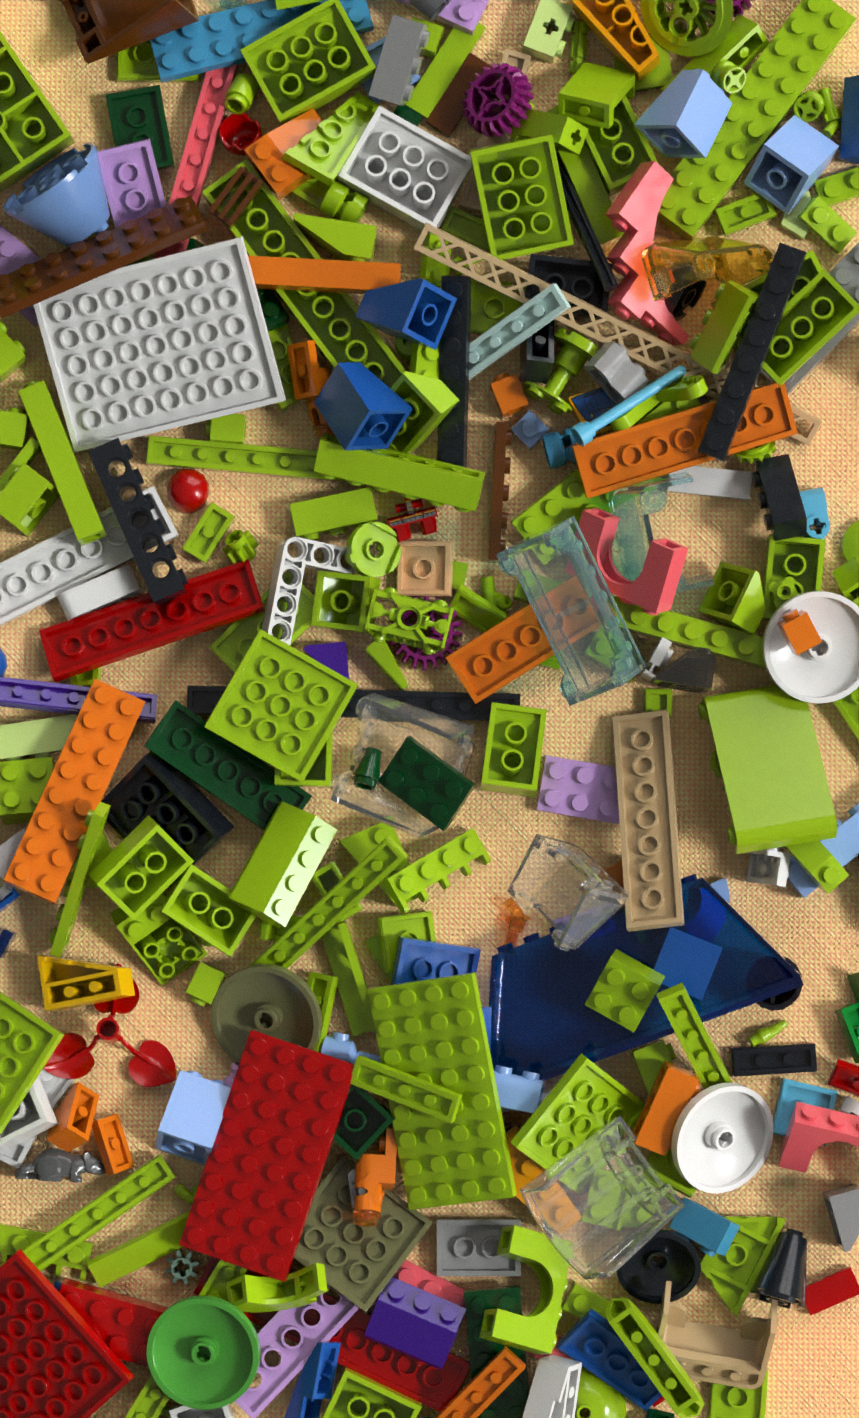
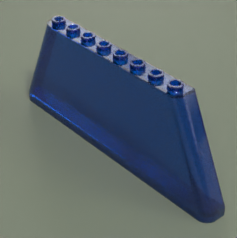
[489,874,804,1081]

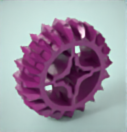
[461,63,534,138]
[389,596,463,671]

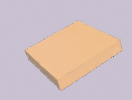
[396,541,453,597]

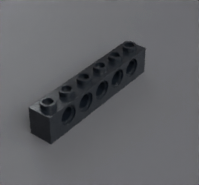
[88,438,189,606]

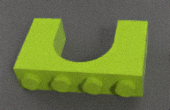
[479,1225,573,1355]

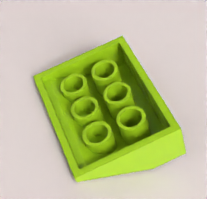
[240,0,376,125]
[468,134,574,260]

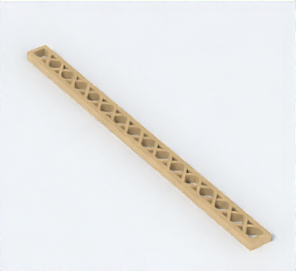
[413,222,822,445]

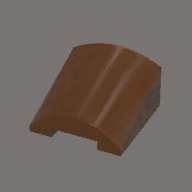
[59,0,199,64]

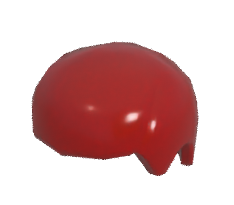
[218,113,262,156]
[167,469,209,513]

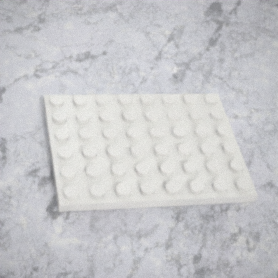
[33,236,286,452]

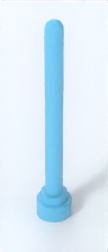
[570,365,686,447]

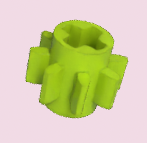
[222,530,259,564]

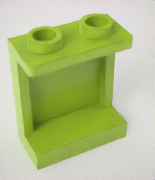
[558,62,636,129]

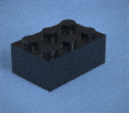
[525,254,613,324]

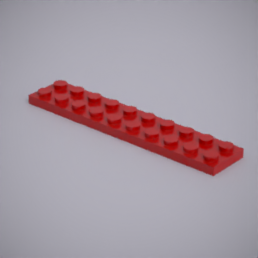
[193,1257,470,1412]

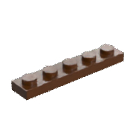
[488,422,512,563]

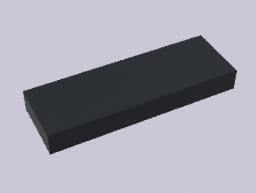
[731,1043,817,1077]

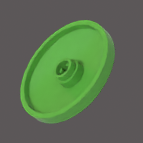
[147,1295,261,1410]

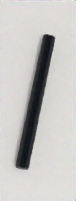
[556,153,618,292]

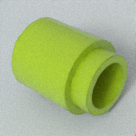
[225,73,260,114]

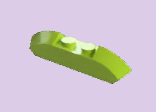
[605,1297,705,1418]

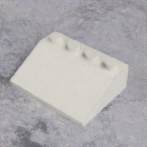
[338,106,472,234]

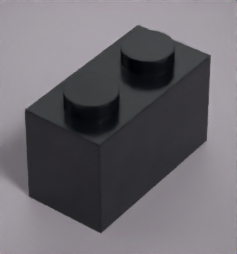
[520,320,554,384]

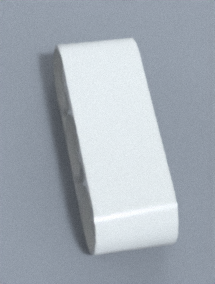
[57,565,141,621]

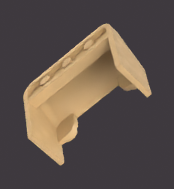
[656,1281,778,1389]

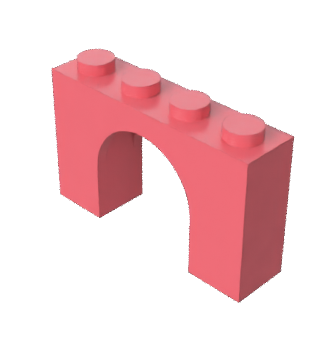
[566,507,689,615]
[779,1102,859,1173]

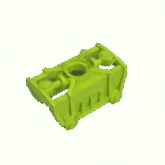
[364,587,454,655]

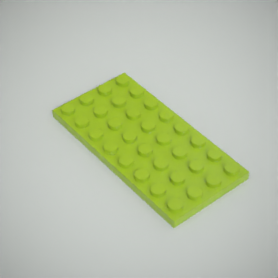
[367,972,517,1210]

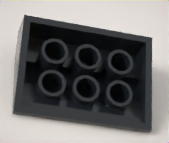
[101,752,234,887]

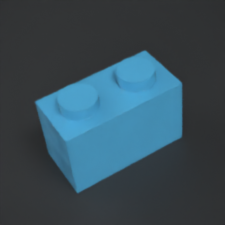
[669,1197,740,1257]

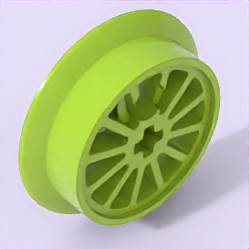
[640,0,733,57]

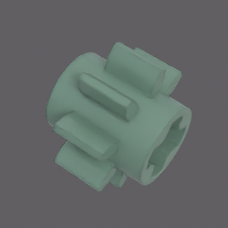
[165,1249,200,1285]

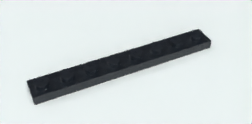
[698,243,807,462]
[437,276,471,468]

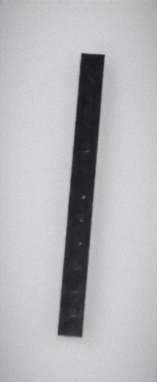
[187,685,520,721]

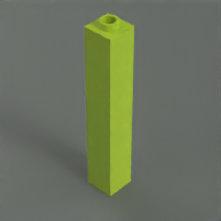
[19,380,107,546]

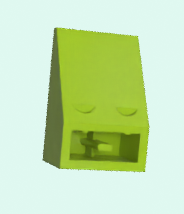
[110,892,207,986]

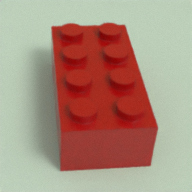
[59,1278,168,1367]

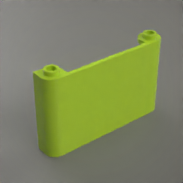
[698,685,837,854]

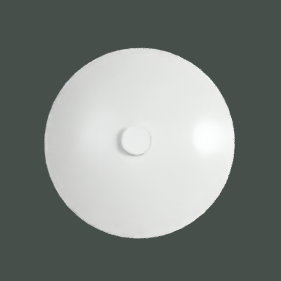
[762,591,859,703]
[671,1082,774,1193]

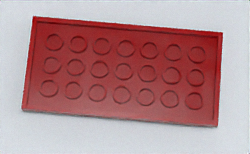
[179,1030,355,1282]

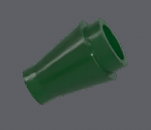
[352,747,382,791]

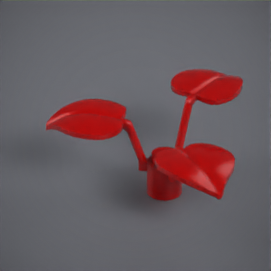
[44,964,176,1087]

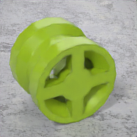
[711,60,746,94]
[793,90,825,122]

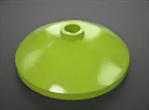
[575,1367,626,1418]

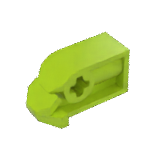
[511,102,589,155]

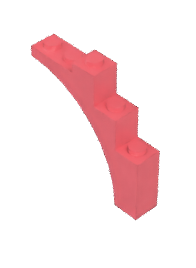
[605,161,689,345]

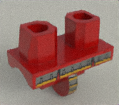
[387,497,438,542]

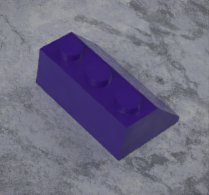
[364,1277,466,1370]

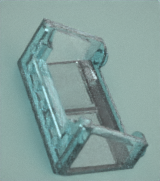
[496,516,647,706]

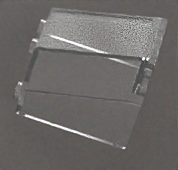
[330,693,475,838]

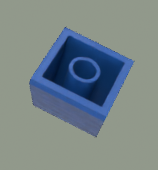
[355,278,457,350]
[314,362,412,450]

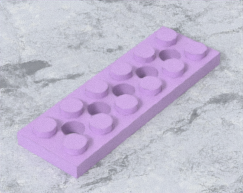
[234,1285,358,1418]

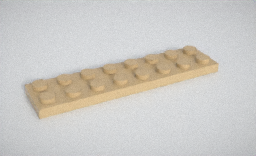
[612,710,684,932]

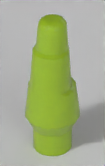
[748,1020,788,1047]

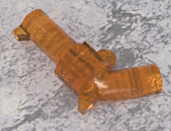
[502,897,531,954]

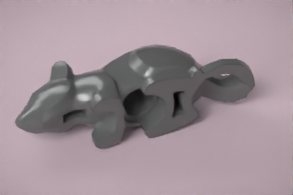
[14,1148,106,1183]

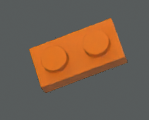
[92,1113,135,1176]

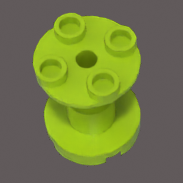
[524,327,599,416]

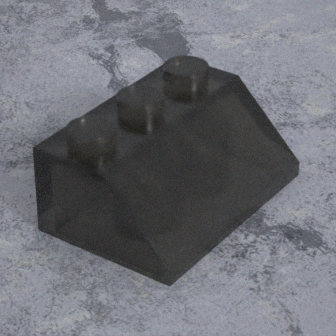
[650,647,717,694]

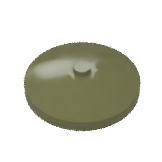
[211,964,322,1064]

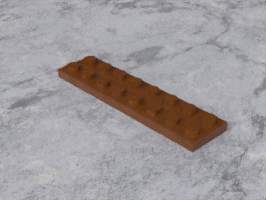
[0,196,208,318]

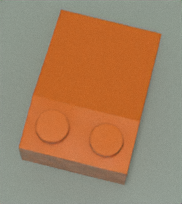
[244,108,322,201]

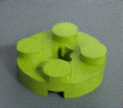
[345,522,401,578]

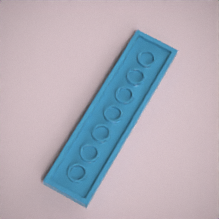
[150,0,374,83]

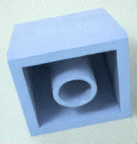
[635,69,732,158]
[744,115,839,214]
[155,1070,231,1166]

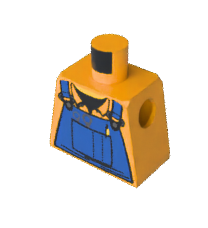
[567,386,617,437]

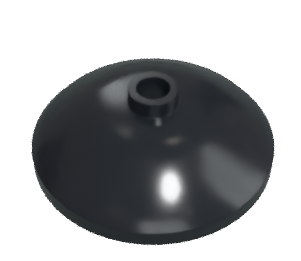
[616,1230,701,1304]

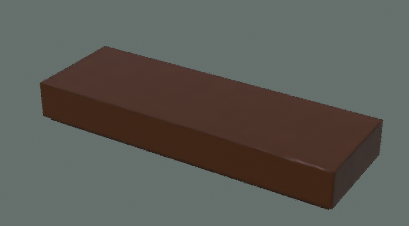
[426,53,492,138]

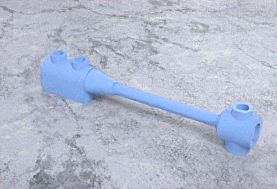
[321,1031,545,1113]

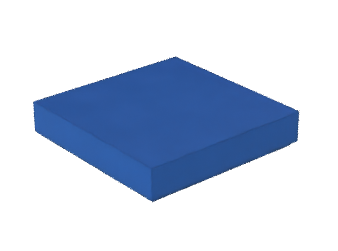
[653,927,723,1000]

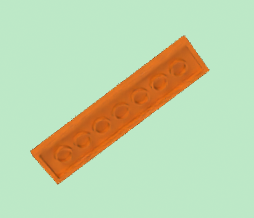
[571,382,798,499]
[3,678,145,904]

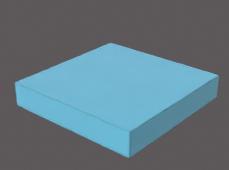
[773,1078,838,1146]

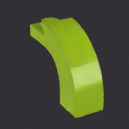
[226,1263,328,1312]

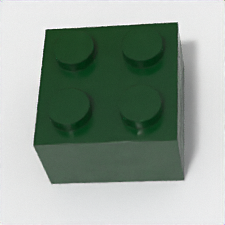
[333,1084,394,1161]

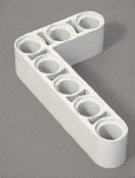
[262,537,355,645]

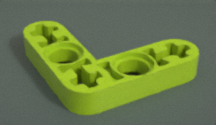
[610,375,708,431]

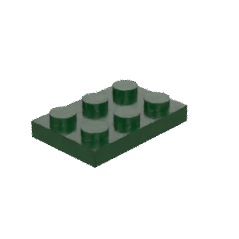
[106,85,175,170]
[379,736,476,831]

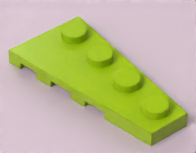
[282,92,381,186]

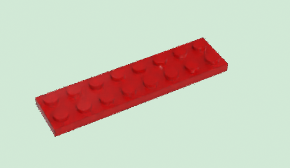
[39,559,265,682]

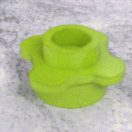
[769,576,800,608]

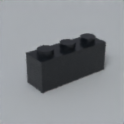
[752,454,807,541]

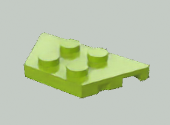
[700,1216,786,1316]

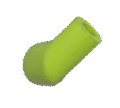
[480,576,512,612]

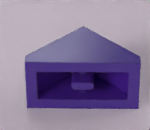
[303,642,350,680]

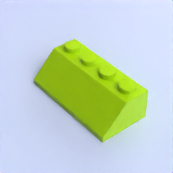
[762,269,859,386]
[228,801,337,927]

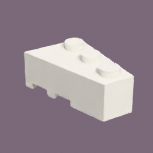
[522,1354,582,1418]

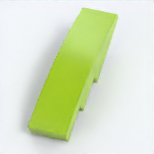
[557,142,624,245]

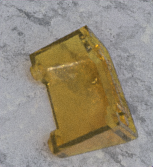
[642,236,773,301]

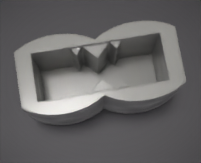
[584,342,649,405]

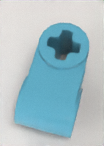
[799,487,830,539]

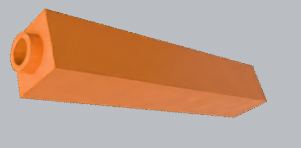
[248,256,401,294]

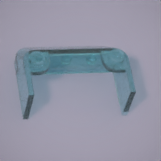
[608,472,714,593]

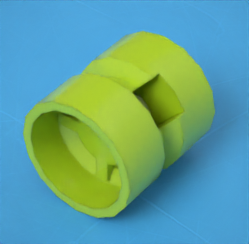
[319,180,370,223]

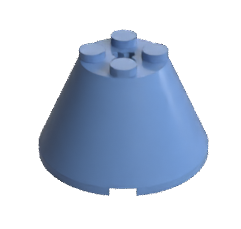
[3,143,110,247]

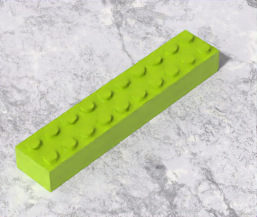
[657,0,857,243]
[202,159,406,388]

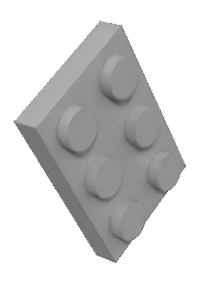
[437,1219,521,1276]

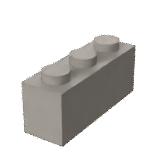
[368,15,430,106]

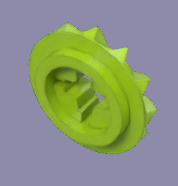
[733,441,776,464]

